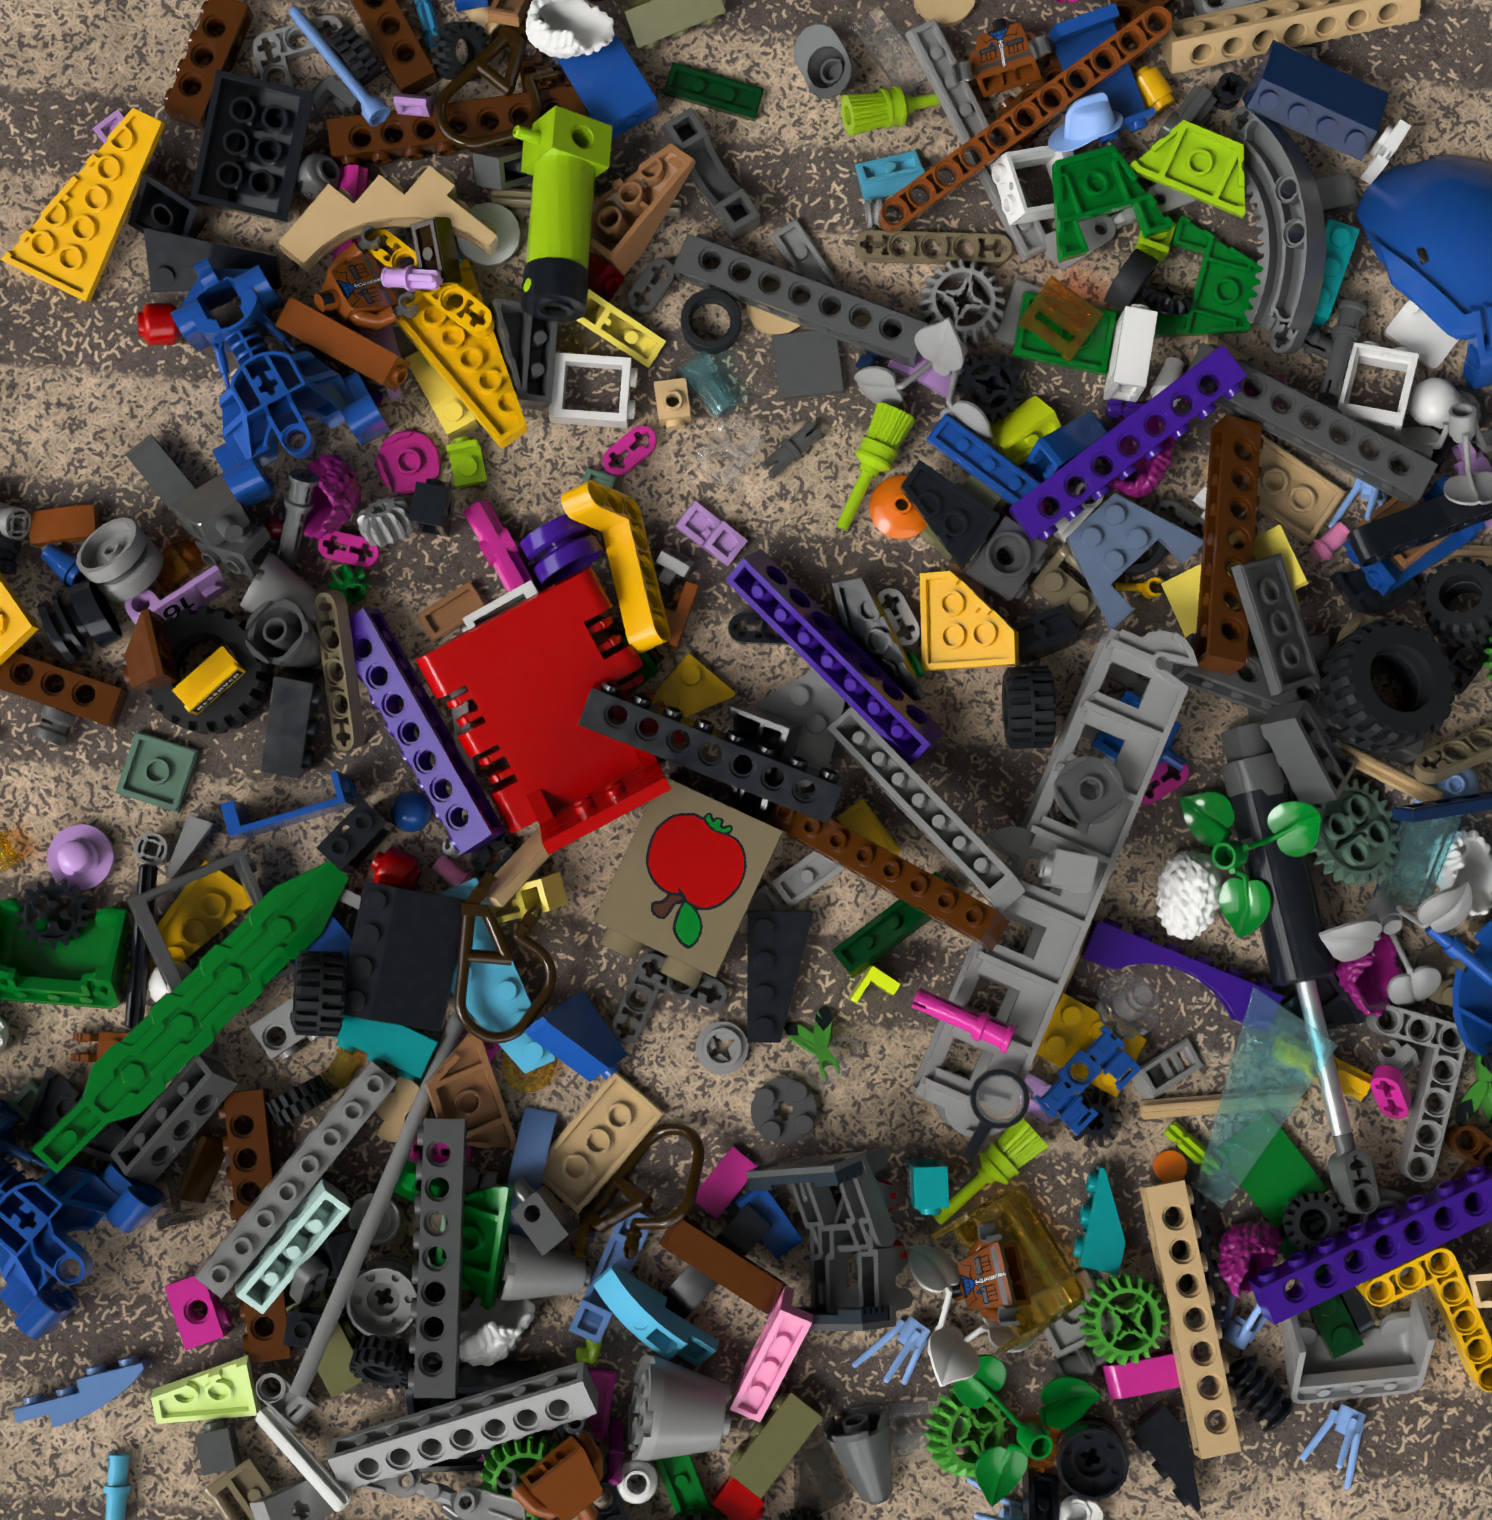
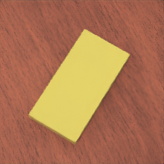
[1161,525,1309,638]

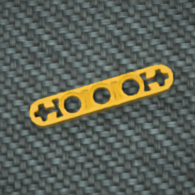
[366,229,495,337]

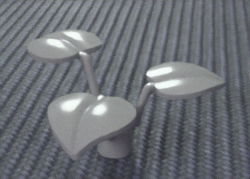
[854,317,995,443]
[1381,403,1492,506]
[1319,880,1473,1007]

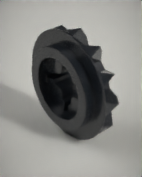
[1141,283,1193,316]
[471,832,521,879]

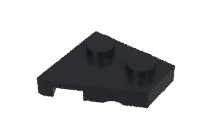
[1329,569,1420,616]
[1277,974,1366,1035]

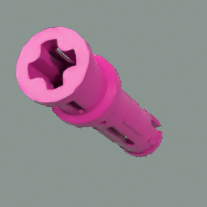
[911,987,1017,1054]

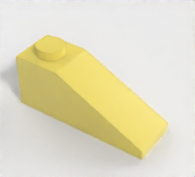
[576,289,666,368]
[405,351,479,442]
[489,872,569,923]

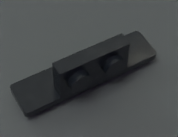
[1169,1187,1226,1323]

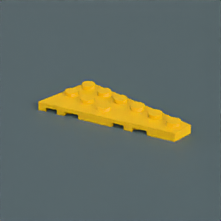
[0,108,166,302]
[396,258,528,449]

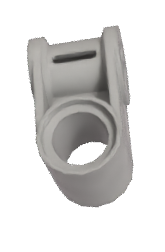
[255,1366,320,1431]

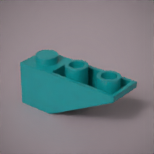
[1072,1165,1126,1275]

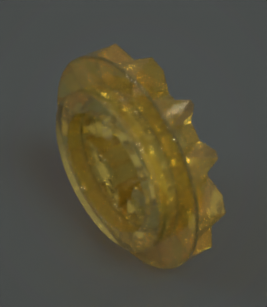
[502,1053,555,1093]

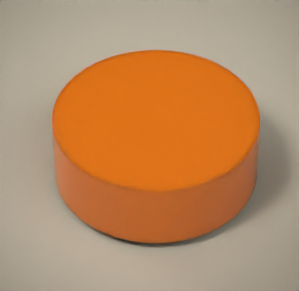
[1152,1149,1187,1182]

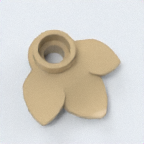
[375,1076,433,1142]

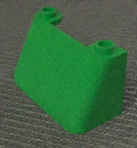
[0,898,129,1009]

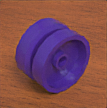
[520,514,604,586]

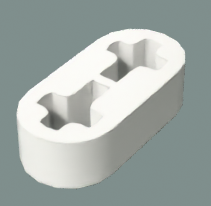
[877,588,920,648]

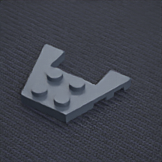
[1066,493,1203,630]

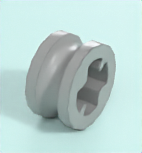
[864,199,882,230]

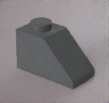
[472,145,533,190]

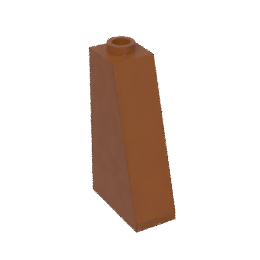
[275,296,411,392]

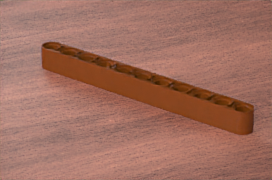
[878,6,1172,233]

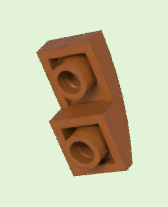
[29,504,99,547]

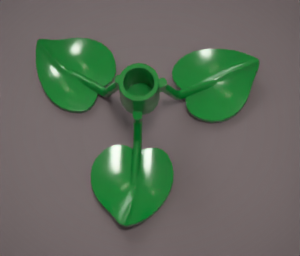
[1180,792,1322,938]
[953,1354,1101,1507]

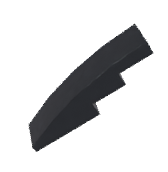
[662,1202,773,1319]

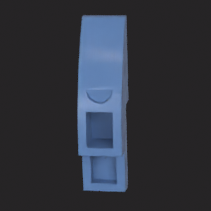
[14,1355,151,1428]

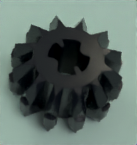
[1065,1091,1121,1147]

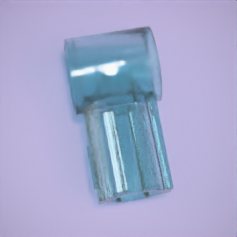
[677,350,738,419]

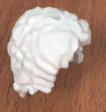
[526,0,615,59]
[1430,829,1492,916]
[1155,850,1222,940]
[459,1296,535,1366]

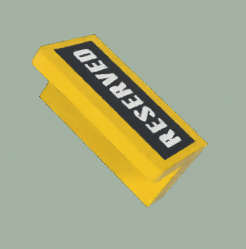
[172,646,246,716]

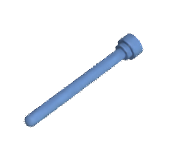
[289,6,390,126]

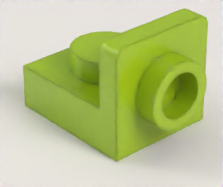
[1133,222,1177,262]
[446,436,488,489]

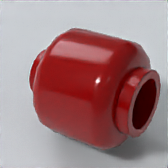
[137,303,182,345]
[370,846,422,888]

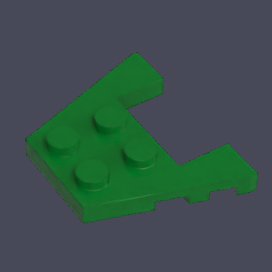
[1052,145,1174,263]
[1153,215,1263,338]

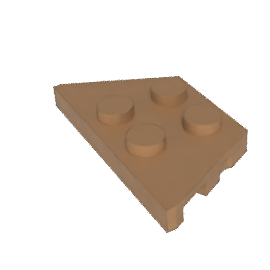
[424,1033,517,1150]

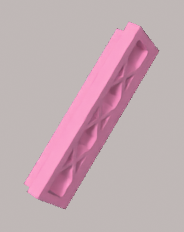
[729,1286,814,1422]

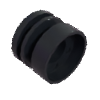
[37,578,123,664]
[1054,1415,1129,1501]

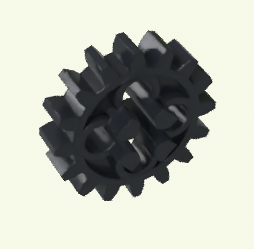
[15,876,90,949]

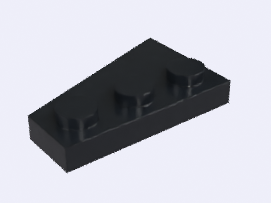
[900,460,1001,570]
[25,1066,130,1163]

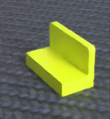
[990,396,1061,466]
[848,966,901,1003]

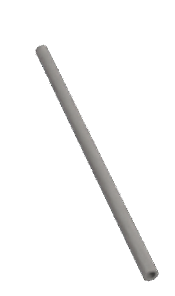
[288,1013,464,1399]

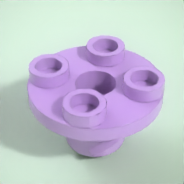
[47,824,116,890]

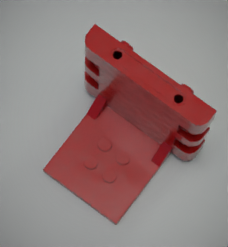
[415,565,684,855]

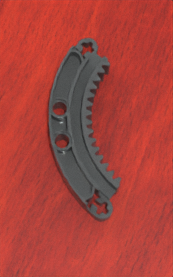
[1231,106,1326,355]

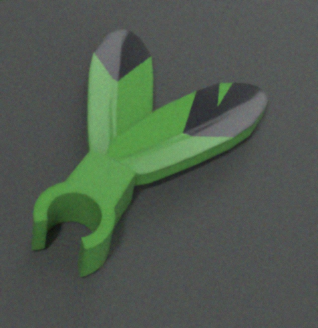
[784,1006,840,1079]
[1454,1054,1492,1126]

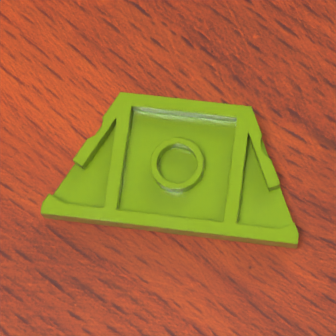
[1130,120,1246,219]

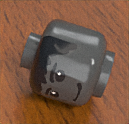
[295,153,340,200]

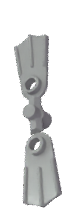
[1044,183,1198,271]
[363,1469,526,1520]

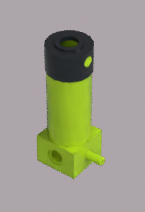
[513,106,613,322]

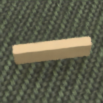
[482,827,552,907]

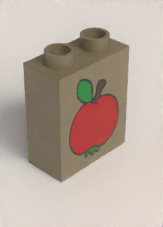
[594,777,783,988]

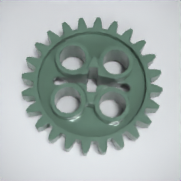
[1309,779,1400,886]

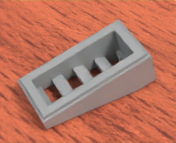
[165,815,219,879]
[1131,1037,1204,1099]

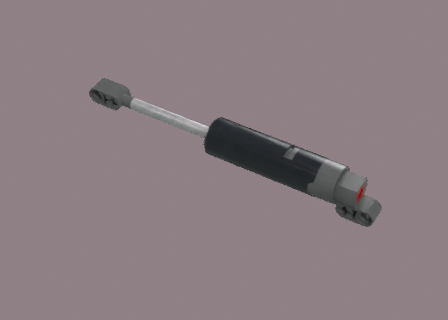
[1220,708,1380,1214]

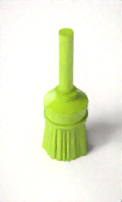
[841,86,941,137]
[836,402,915,532]
[932,1118,1049,1225]

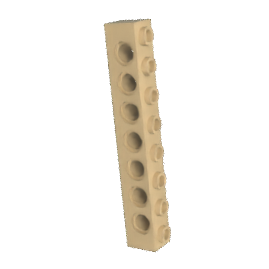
[1162,0,1421,74]
[1139,1179,1244,1459]

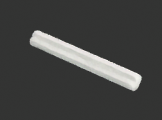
[255,1406,351,1512]

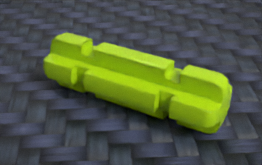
[1164,1121,1222,1176]

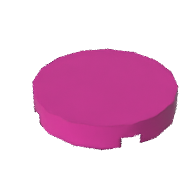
[376,430,442,495]

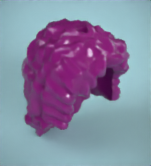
[1103,419,1176,498]
[303,453,362,539]
[1335,932,1403,1017]
[1218,1220,1283,1298]

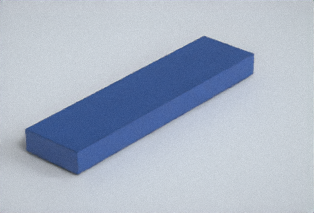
[926,413,1043,505]

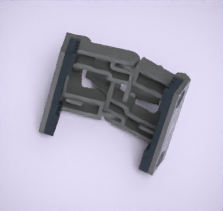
[746,1149,913,1331]

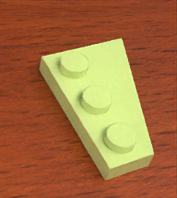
[151,1355,259,1424]

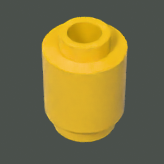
[1133,65,1176,116]

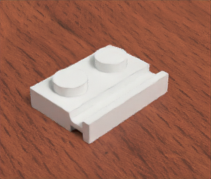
[1360,119,1411,185]

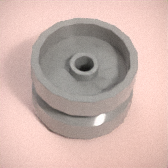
[76,517,164,602]

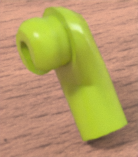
[576,1339,603,1365]

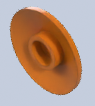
[869,475,927,540]

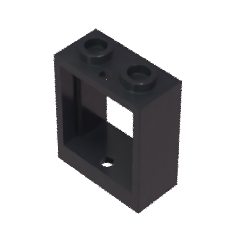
[316,799,396,874]

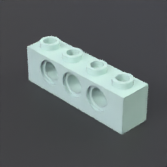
[234,1177,351,1314]

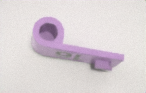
[125,565,229,626]

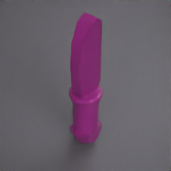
[606,1417,624,1486]

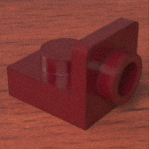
[588,252,625,302]

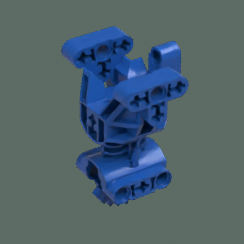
[170,258,391,509]
[0,1099,168,1340]

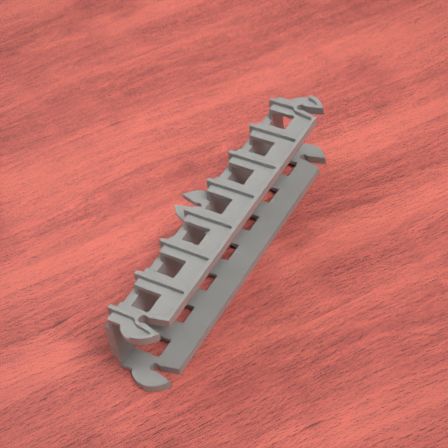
[909,628,1198,1137]

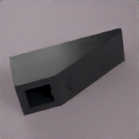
[1129,1400,1201,1512]

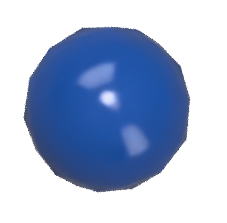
[390,791,432,833]

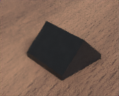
[128,170,209,238]

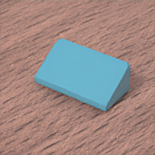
[855,150,925,201]

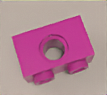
[164,1274,232,1351]

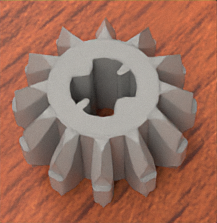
[357,495,413,547]

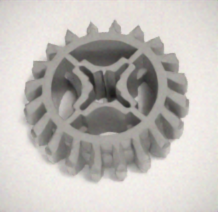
[918,259,1006,345]

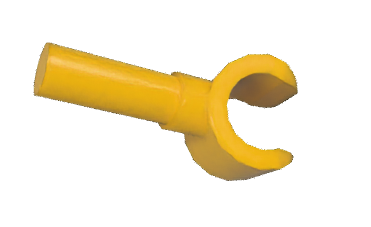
[1115,577,1162,599]

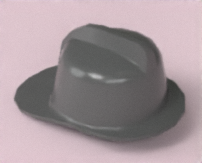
[794,24,854,99]

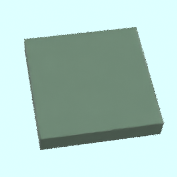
[115,731,200,813]

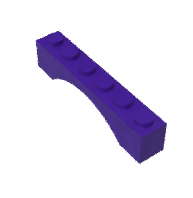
[1080,917,1283,1033]

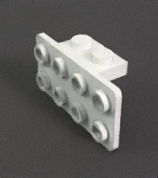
[1385,299,1459,370]

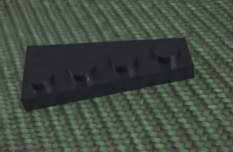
[143,225,282,292]
[832,575,926,701]
[747,910,814,1043]

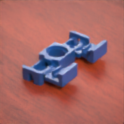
[1034,1026,1141,1136]

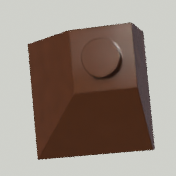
[122,609,179,692]

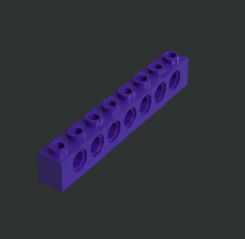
[1009,344,1247,542]
[725,549,946,766]
[336,608,506,854]
[1248,1166,1492,1325]

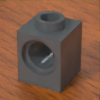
[195,1419,242,1476]

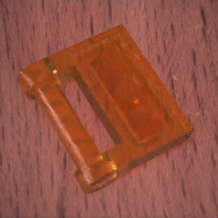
[1017,275,1104,362]

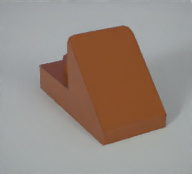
[664,581,699,651]

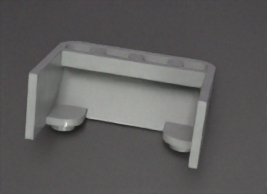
[1282,1292,1435,1404]

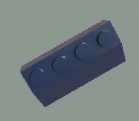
[1242,40,1389,161]

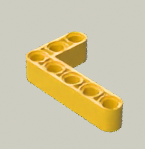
[561,480,670,654]
[1356,1244,1492,1392]

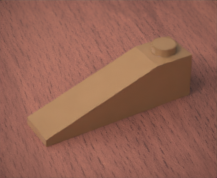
[590,143,696,276]

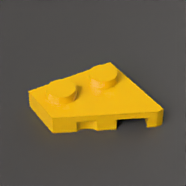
[652,653,737,717]

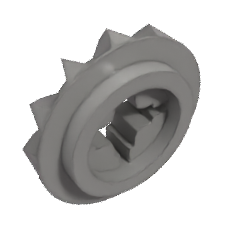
[696,1021,748,1074]

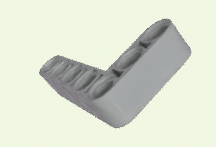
[1366,1005,1466,1182]

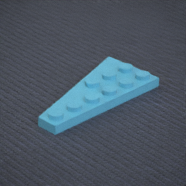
[439,877,556,1073]

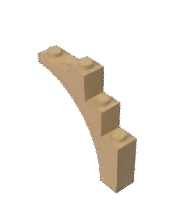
[278,165,499,273]

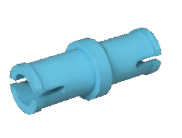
[103,1453,131,1520]

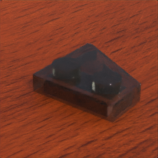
[794,1434,854,1515]

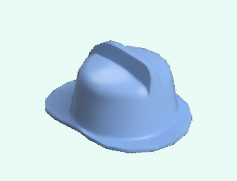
[1048,92,1124,152]

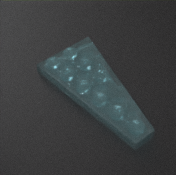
[1195,986,1339,1209]

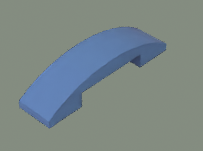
[507,1106,558,1239]
[568,1212,650,1344]

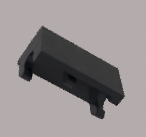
[1011,604,1077,667]

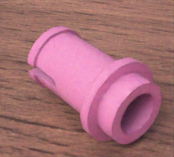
[1309,522,1350,562]
[431,854,473,887]

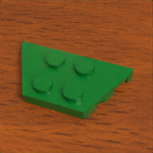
[435,1183,515,1310]

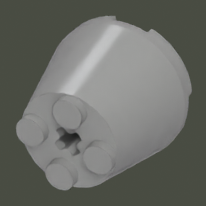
[626,1355,731,1461]

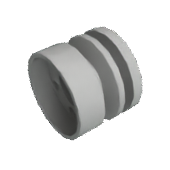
[346,1256,418,1338]

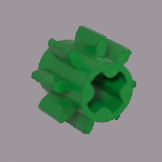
[327,563,371,605]

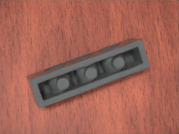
[110,1054,238,1185]

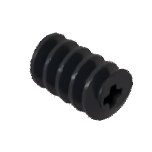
[1225,1355,1294,1432]

